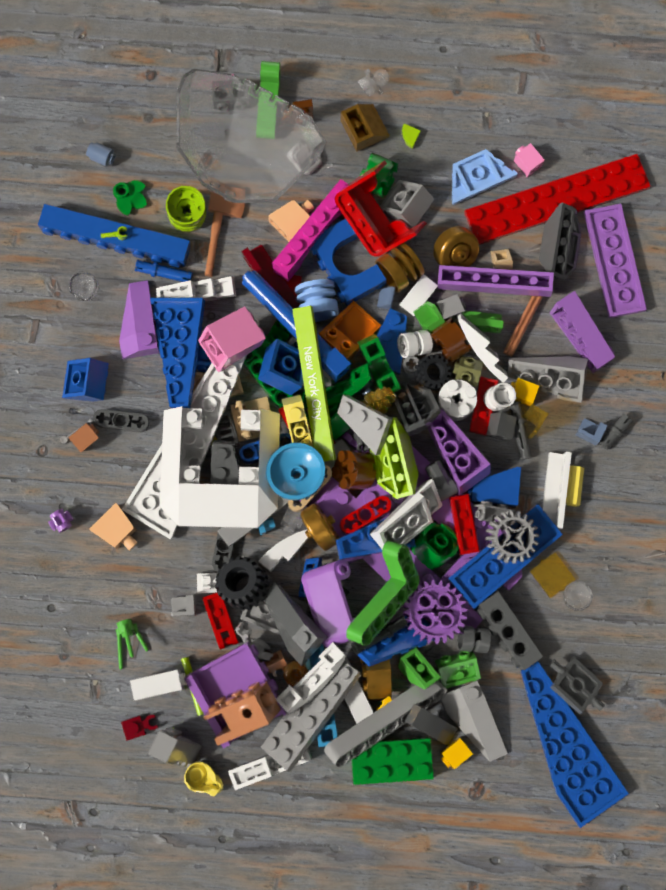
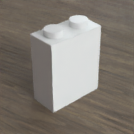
[130,670,187,701]

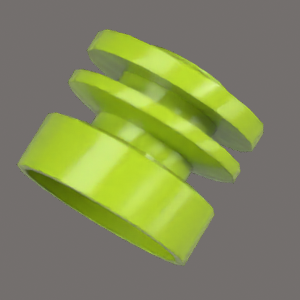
[166,186,206,232]

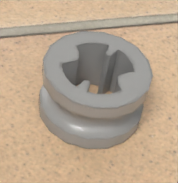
[402,356,419,374]

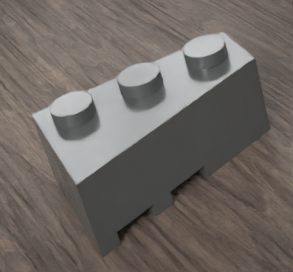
[210,440,240,485]

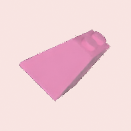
[198,306,266,373]

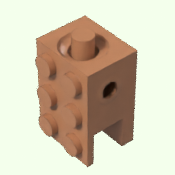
[203,681,281,745]

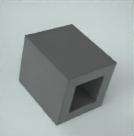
[486,410,517,441]

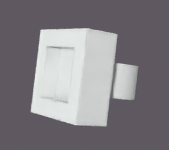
[197,573,217,594]

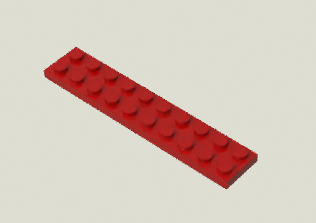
[464,154,651,245]

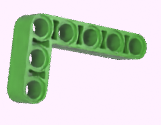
[346,540,420,646]

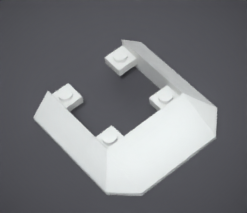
[160,406,280,528]

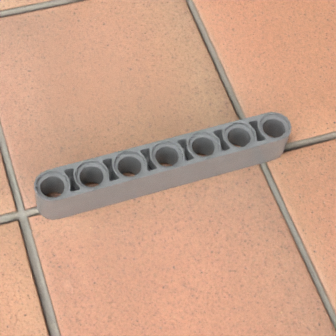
[324,680,447,767]

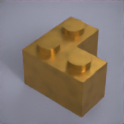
[360,658,392,700]

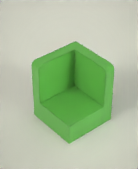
[413,301,445,334]

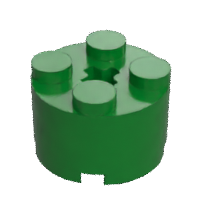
[360,153,398,198]
[412,523,458,569]

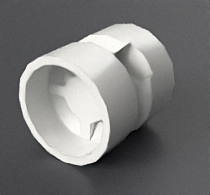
[397,330,433,358]
[484,383,516,411]

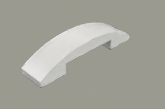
[276,642,346,714]

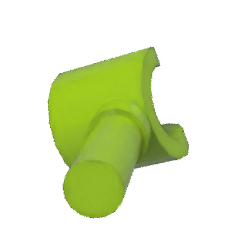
[101,226,127,241]

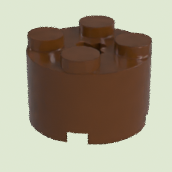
[430,318,472,362]
[331,450,376,490]

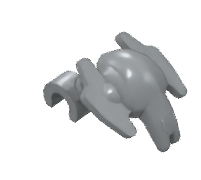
[235,622,273,661]

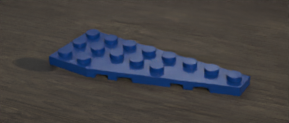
[520,661,629,828]

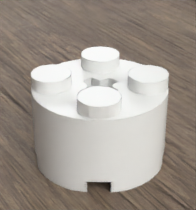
[437,380,477,421]

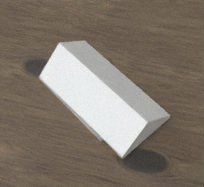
[370,479,442,549]

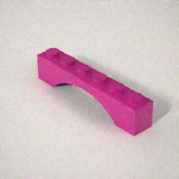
[272,179,348,282]

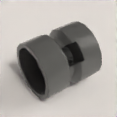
[457,626,491,653]

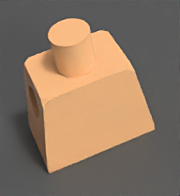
[268,200,314,242]
[90,503,138,551]

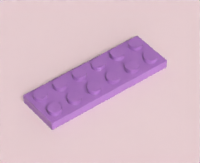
[584,204,647,318]

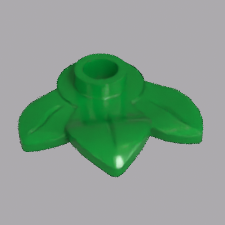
[113,180,147,216]

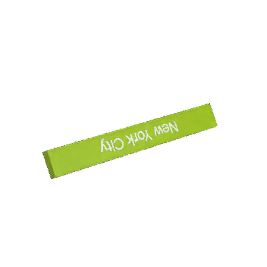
[292,306,336,462]

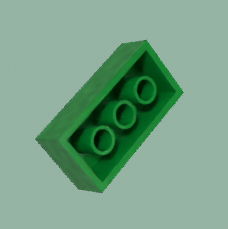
[351,738,434,785]

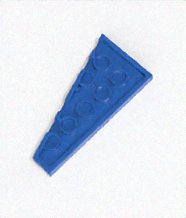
[150,298,205,409]

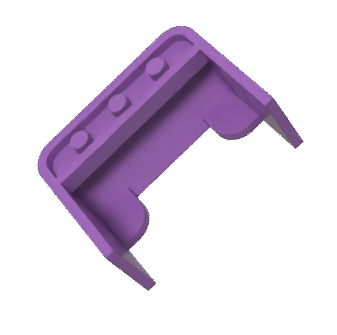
[302,556,364,647]

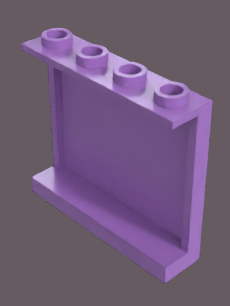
[184,641,287,749]

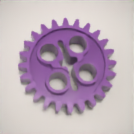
[403,580,467,645]

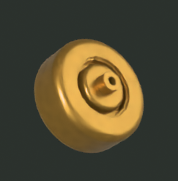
[433,226,479,267]
[301,503,340,551]

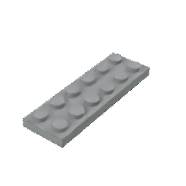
[261,660,362,772]

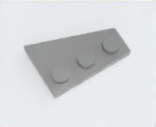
[337,395,392,455]

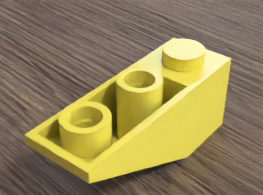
[282,395,313,447]

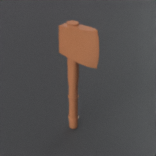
[205,185,246,277]

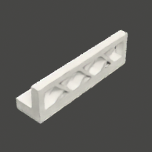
[542,452,572,530]

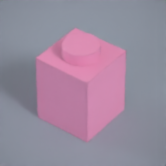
[514,143,544,177]

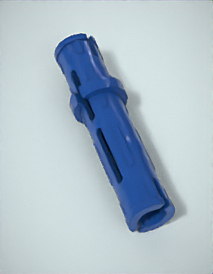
[135,259,193,282]

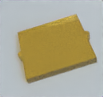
[530,552,575,598]

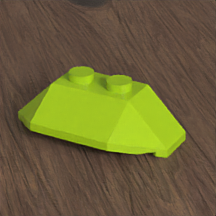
[369,417,418,499]

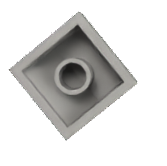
[380,180,434,228]

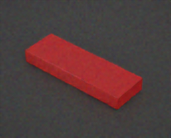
[469,376,499,436]
[449,494,480,555]

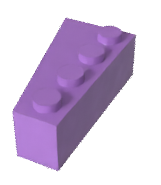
[550,291,615,373]
[428,409,491,495]

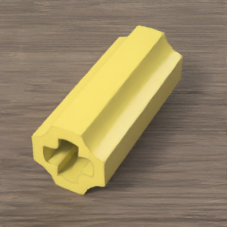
[566,466,584,507]

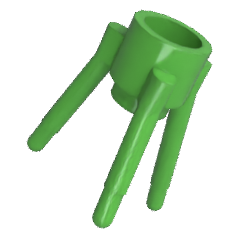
[116,619,149,669]

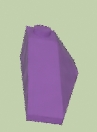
[119,280,160,359]

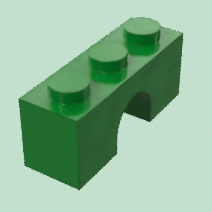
[357,334,401,397]

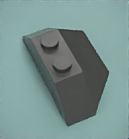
[539,203,582,280]
[391,381,441,436]

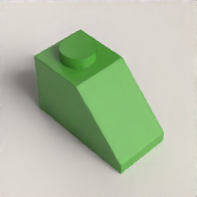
[398,648,441,690]

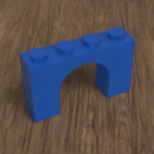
[310,218,386,306]

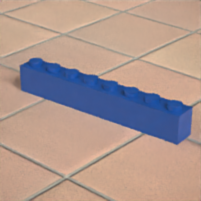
[38,204,191,268]

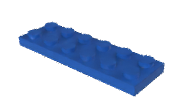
[448,504,563,609]

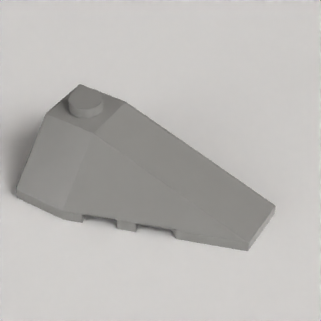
[508,356,588,403]
[441,680,508,762]

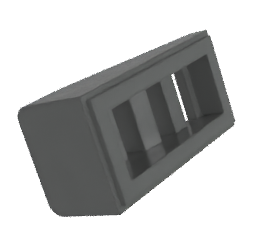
[216,409,239,447]

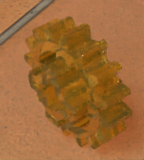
[360,386,396,414]

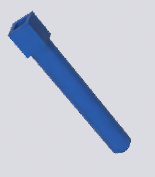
[242,270,351,382]

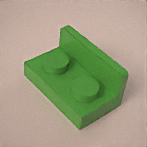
[464,311,504,333]
[435,651,481,688]

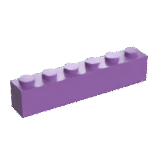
[438,265,554,297]

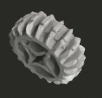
[486,510,539,564]

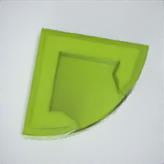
[402,124,420,149]

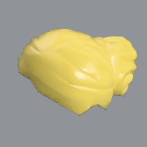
[184,761,223,796]

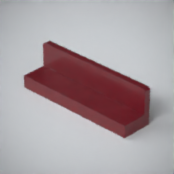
[241,245,300,309]

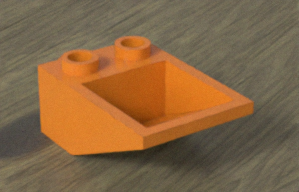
[319,301,382,361]

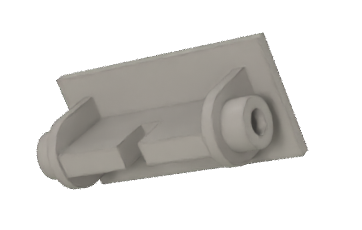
[473,501,516,525]

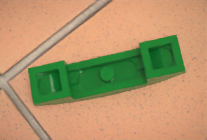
[300,363,371,408]

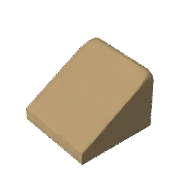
[491,249,513,270]

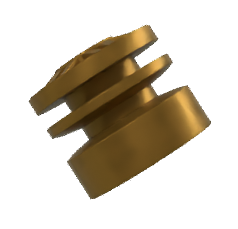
[375,243,425,293]

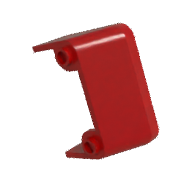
[335,160,427,257]

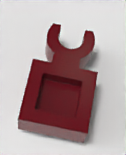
[121,715,159,741]

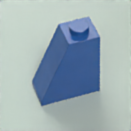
[467,467,521,508]

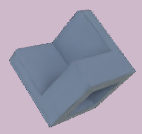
[575,419,607,446]

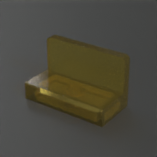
[523,404,548,439]

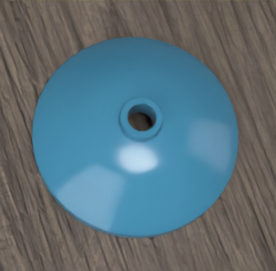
[266,443,326,500]

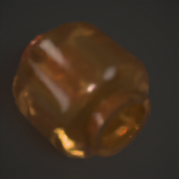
[283,660,309,687]

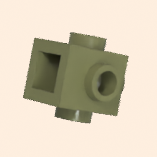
[453,356,483,387]

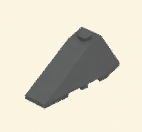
[263,582,327,666]

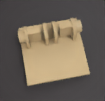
[230,397,271,442]

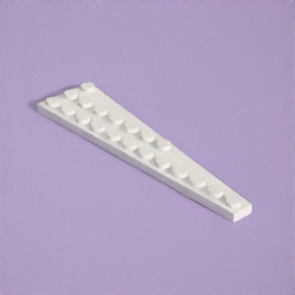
[122,319,260,540]

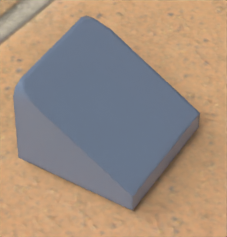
[377,287,396,310]

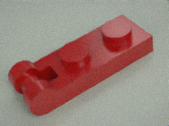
[202,593,239,650]

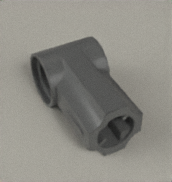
[424,460,458,502]

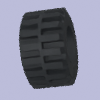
[215,556,269,611]

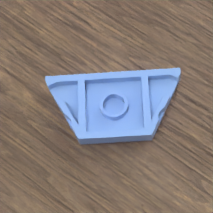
[452,149,518,205]

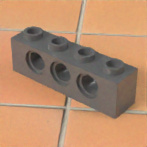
[476,591,543,670]

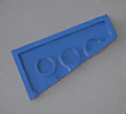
[336,517,416,560]
[358,613,441,667]

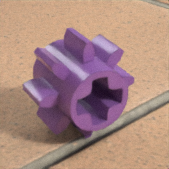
[48,509,74,533]

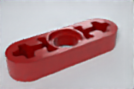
[339,496,391,534]

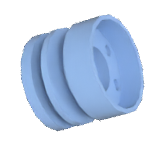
[295,279,339,322]

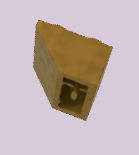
[340,104,390,152]

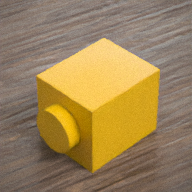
[510,378,539,407]
[440,738,473,769]

